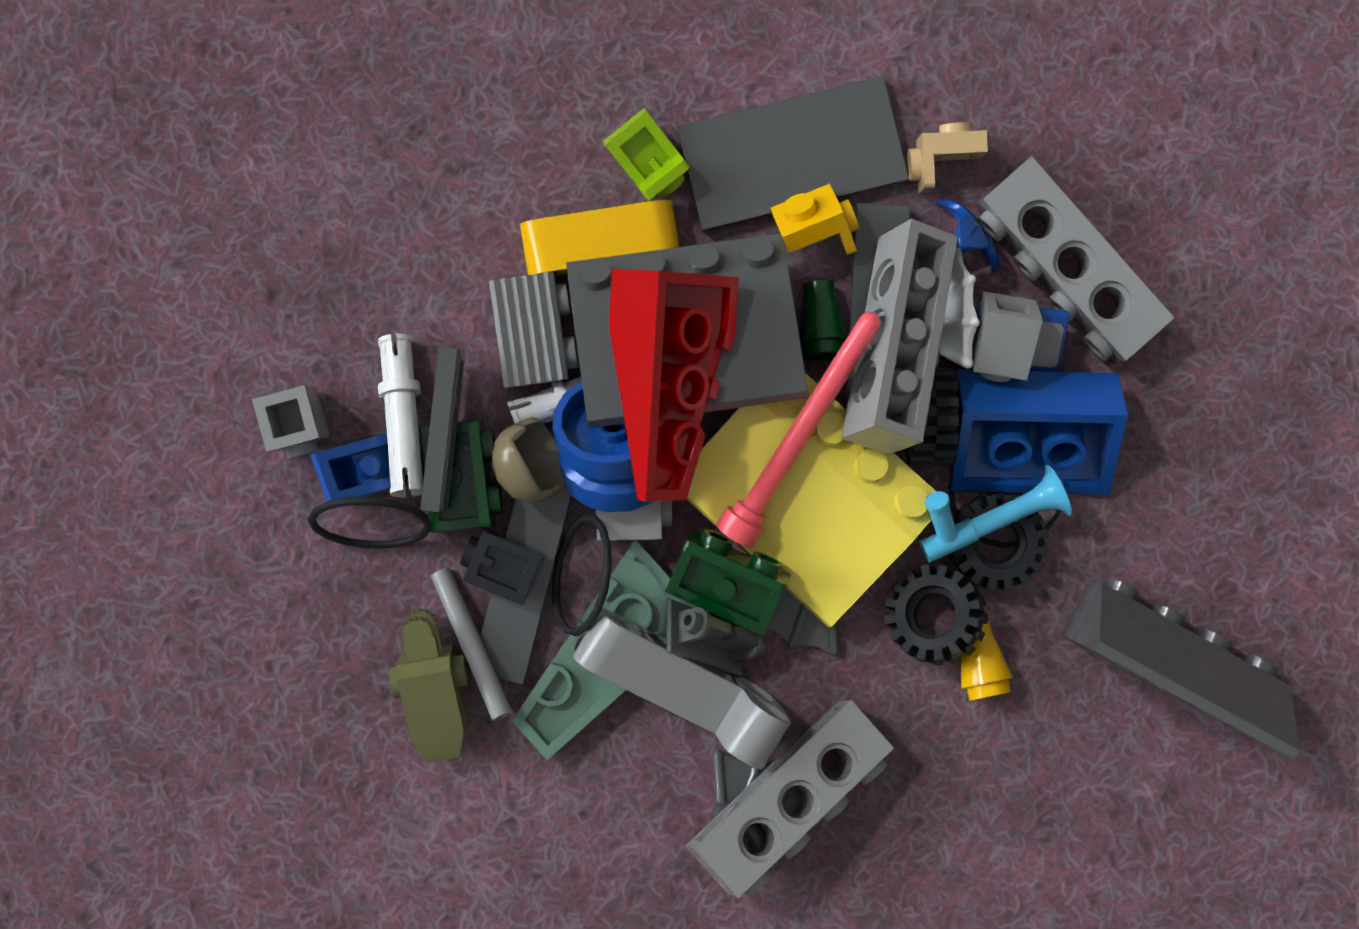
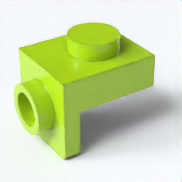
[602,108,690,200]

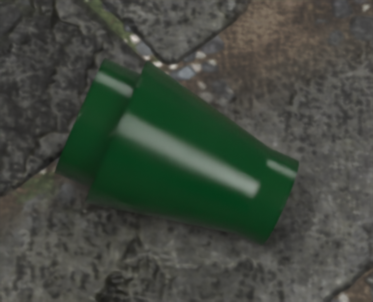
[799,280,849,361]

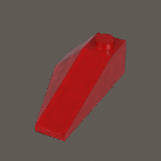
[609,269,739,502]

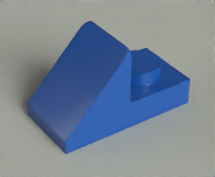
[311,433,423,506]

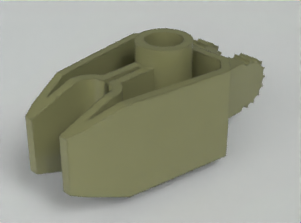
[389,607,470,763]

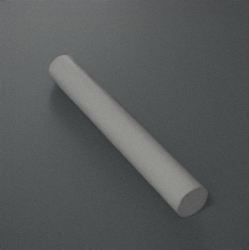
[431,568,512,721]

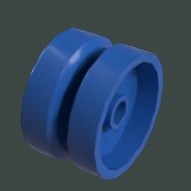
[553,381,654,512]

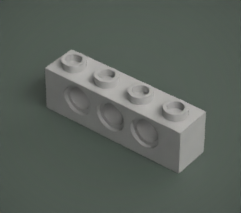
[975,156,1174,363]
[841,218,958,454]
[685,700,894,899]

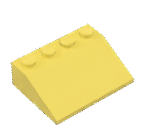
[687,373,936,628]

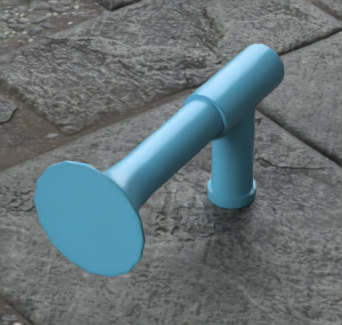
[919,465,1072,563]

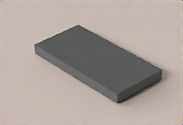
[677,76,909,232]

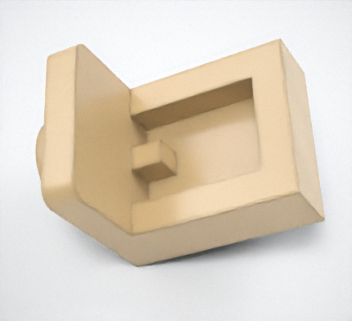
[907,122,988,194]

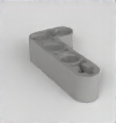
[573,608,791,769]

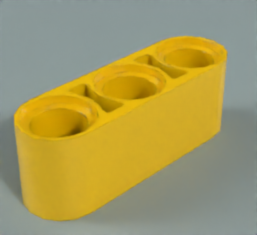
[520,200,680,275]

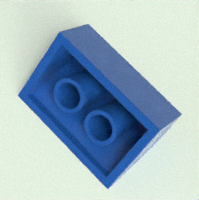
[950,369,1128,495]

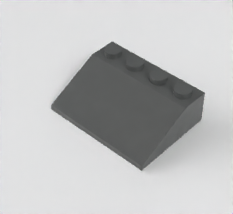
[566,233,808,429]
[1061,577,1300,760]

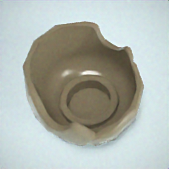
[492,417,565,504]

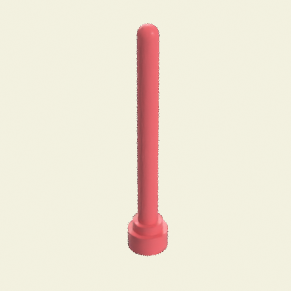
[716,312,881,548]

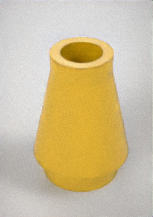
[961,620,1013,701]

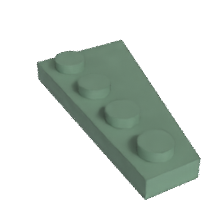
[512,540,697,760]

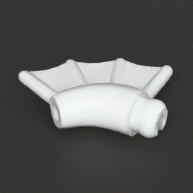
[936,247,980,369]

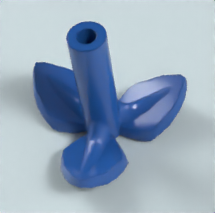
[935,198,999,275]

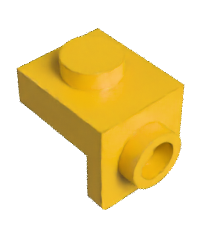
[770,183,860,255]

